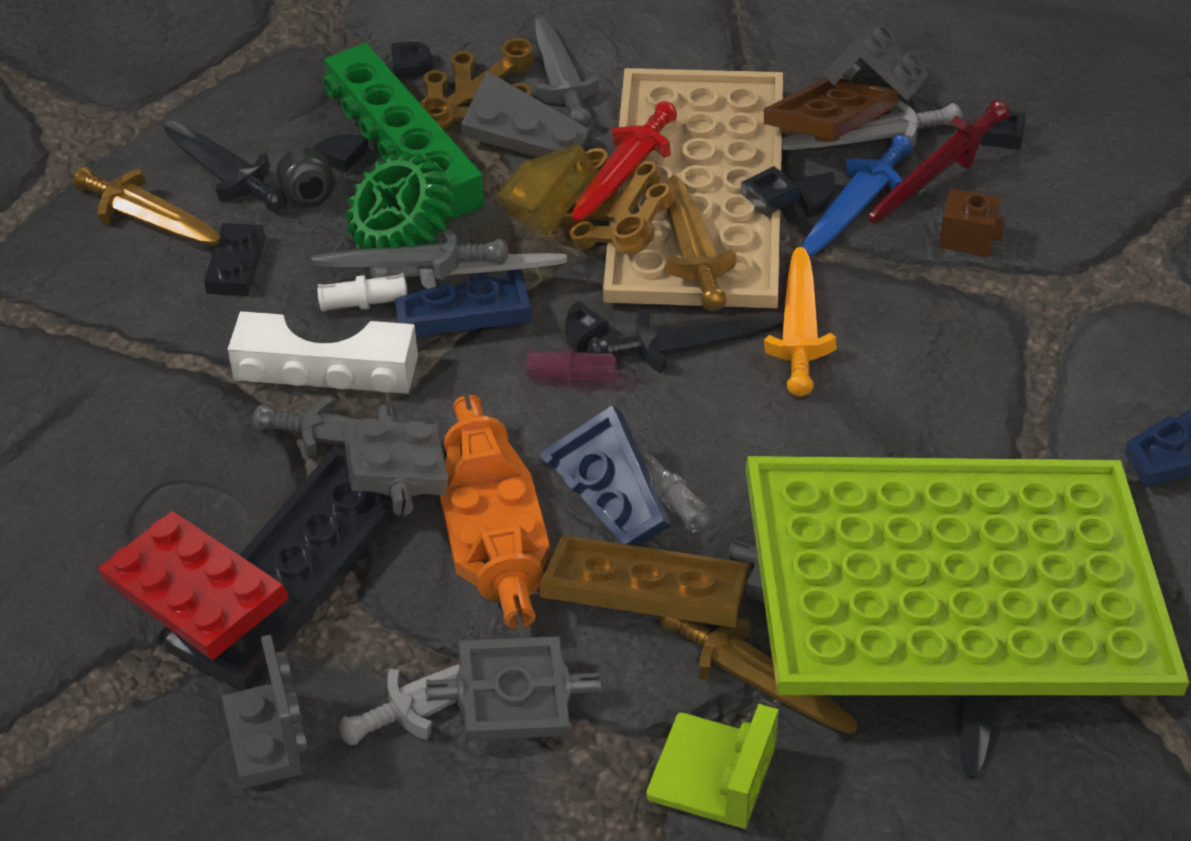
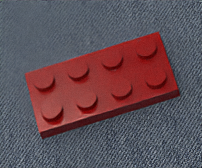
[97,511,289,661]

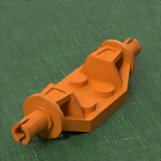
[439,395,550,629]

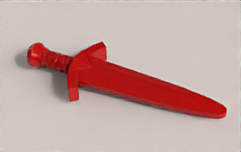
[572,101,677,222]

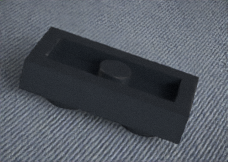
[204,223,266,296]

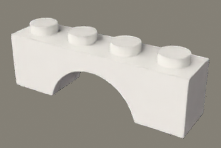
[228,311,418,394]

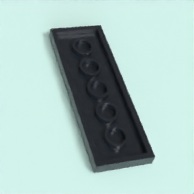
[164,445,395,690]

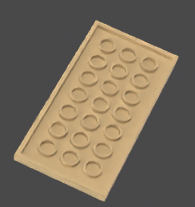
[603,68,783,308]

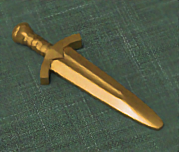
[73,167,222,245]
[667,176,736,311]
[660,616,858,734]

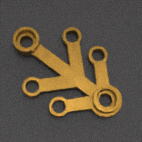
[420,38,533,130]
[558,148,674,253]

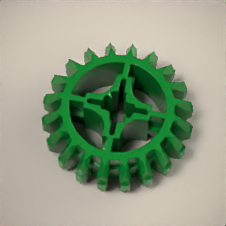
[344,151,456,249]

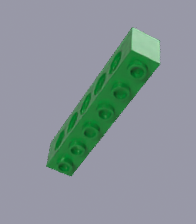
[322,43,485,223]

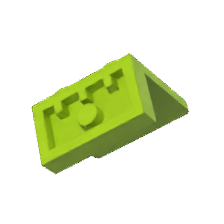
[647,704,779,829]

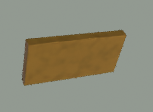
[540,535,751,628]

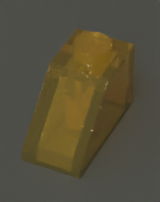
[497,144,598,235]

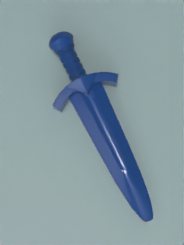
[802,135,913,258]

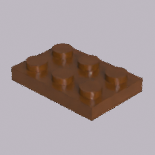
[763,78,898,142]

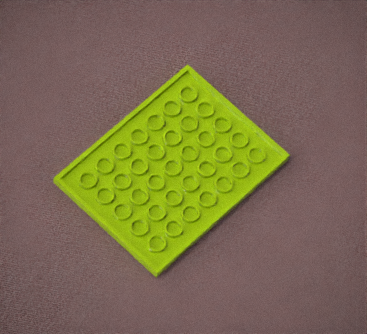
[745,456,1189,695]

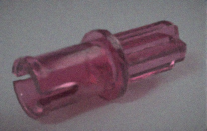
[526,348,617,384]

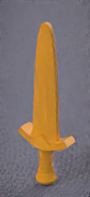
[764,247,837,397]

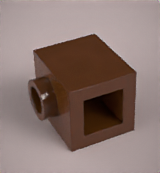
[939,189,1006,257]

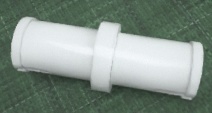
[318,273,408,312]

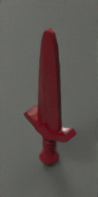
[868,100,1010,223]

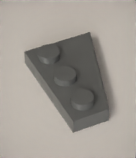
[460,71,589,168]

